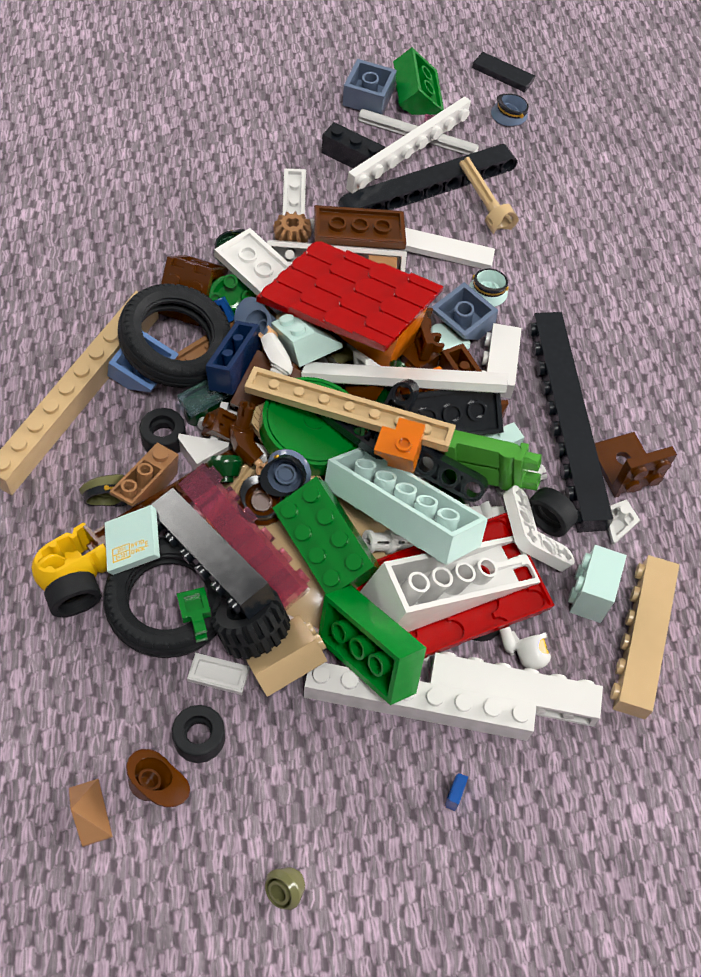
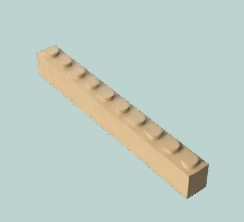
[0,291,159,495]

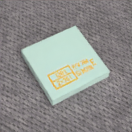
[105,505,160,575]

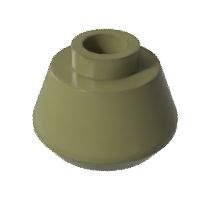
[265,867,305,910]

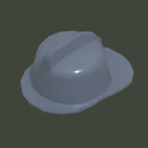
[234,297,277,335]

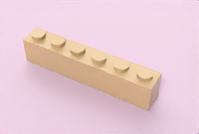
[610,555,680,719]

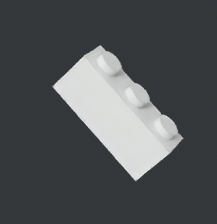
[482,323,522,399]

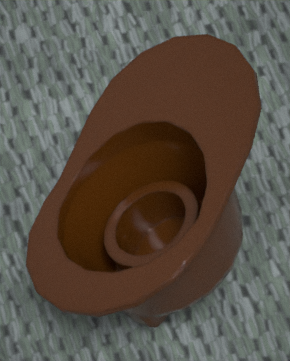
[126,749,190,807]

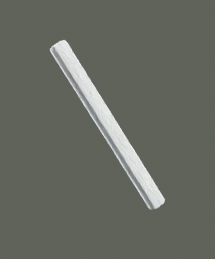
[358,109,479,155]

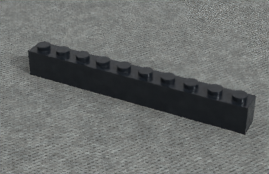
[528,312,614,533]

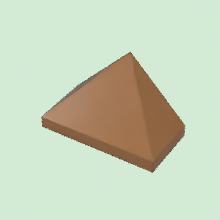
[69,779,113,847]

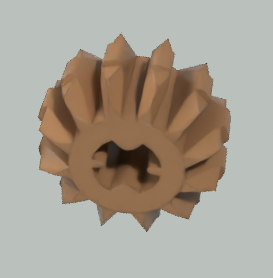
[273,211,312,243]

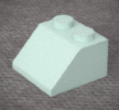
[271,314,343,368]

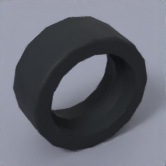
[529,487,578,537]
[44,571,102,617]

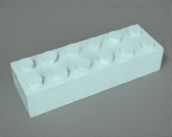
[325,447,488,565]

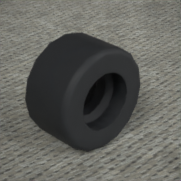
[139,408,186,453]
[171,705,226,763]

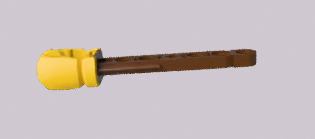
[31,450,244,591]

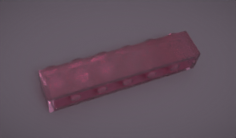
[178,463,311,611]

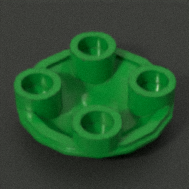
[209,274,256,315]

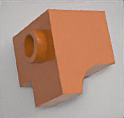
[374,417,426,473]

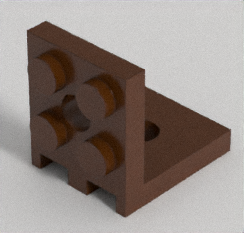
[158,255,228,326]
[595,432,677,498]

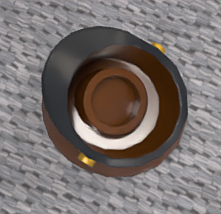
[239,475,285,526]

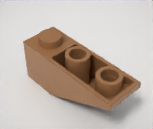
[110,443,179,506]

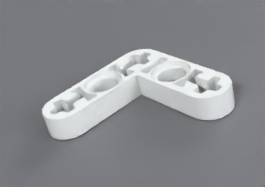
[503,485,575,572]

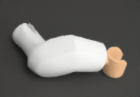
[258,325,293,376]

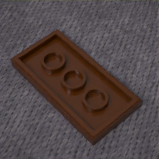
[314,205,407,249]

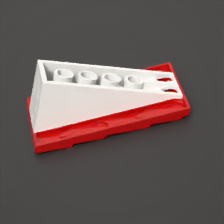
[357,512,555,659]

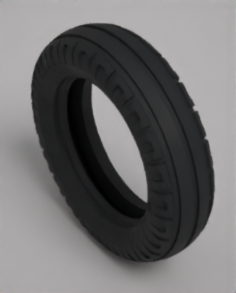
[118,284,231,388]
[103,537,226,658]

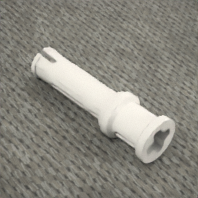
[362,530,414,554]

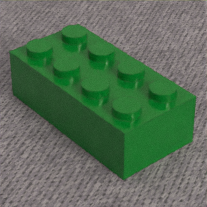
[273,476,380,594]
[319,585,426,705]

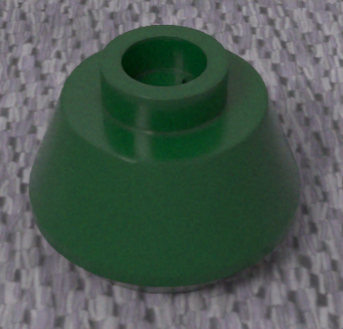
[207,455,244,483]

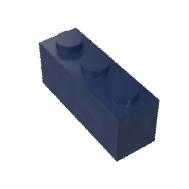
[206,320,262,395]

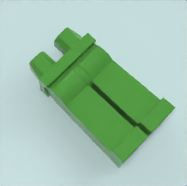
[445,430,542,491]

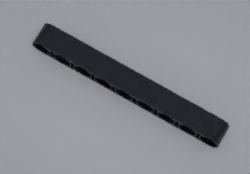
[338,144,518,210]

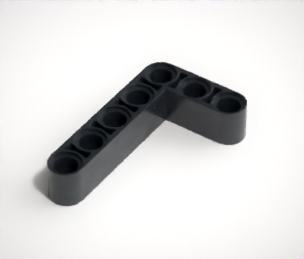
[372,379,488,502]

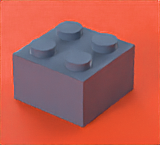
[342,59,397,115]

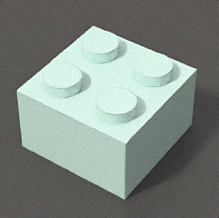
[568,545,627,623]

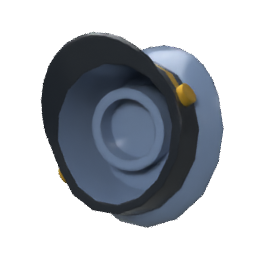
[491,94,529,126]
[259,449,311,497]

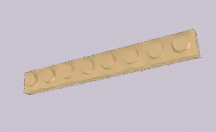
[244,366,456,452]

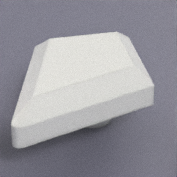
[608,499,640,545]

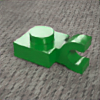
[176,587,211,643]

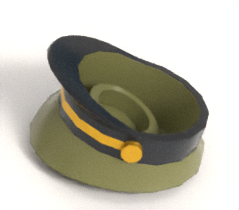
[79,474,128,507]

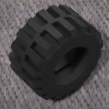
[211,587,291,659]

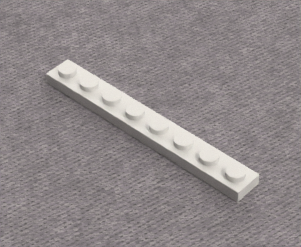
[346,97,471,194]

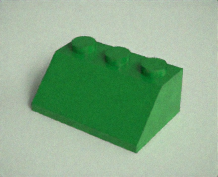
[393,47,444,115]

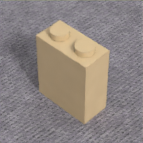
[246,615,327,697]

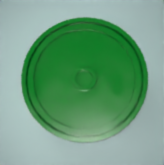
[259,377,365,476]

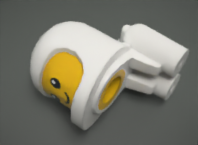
[499,627,551,670]

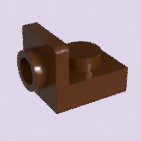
[202,407,237,444]

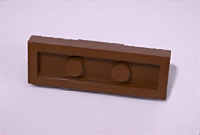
[415,307,445,360]

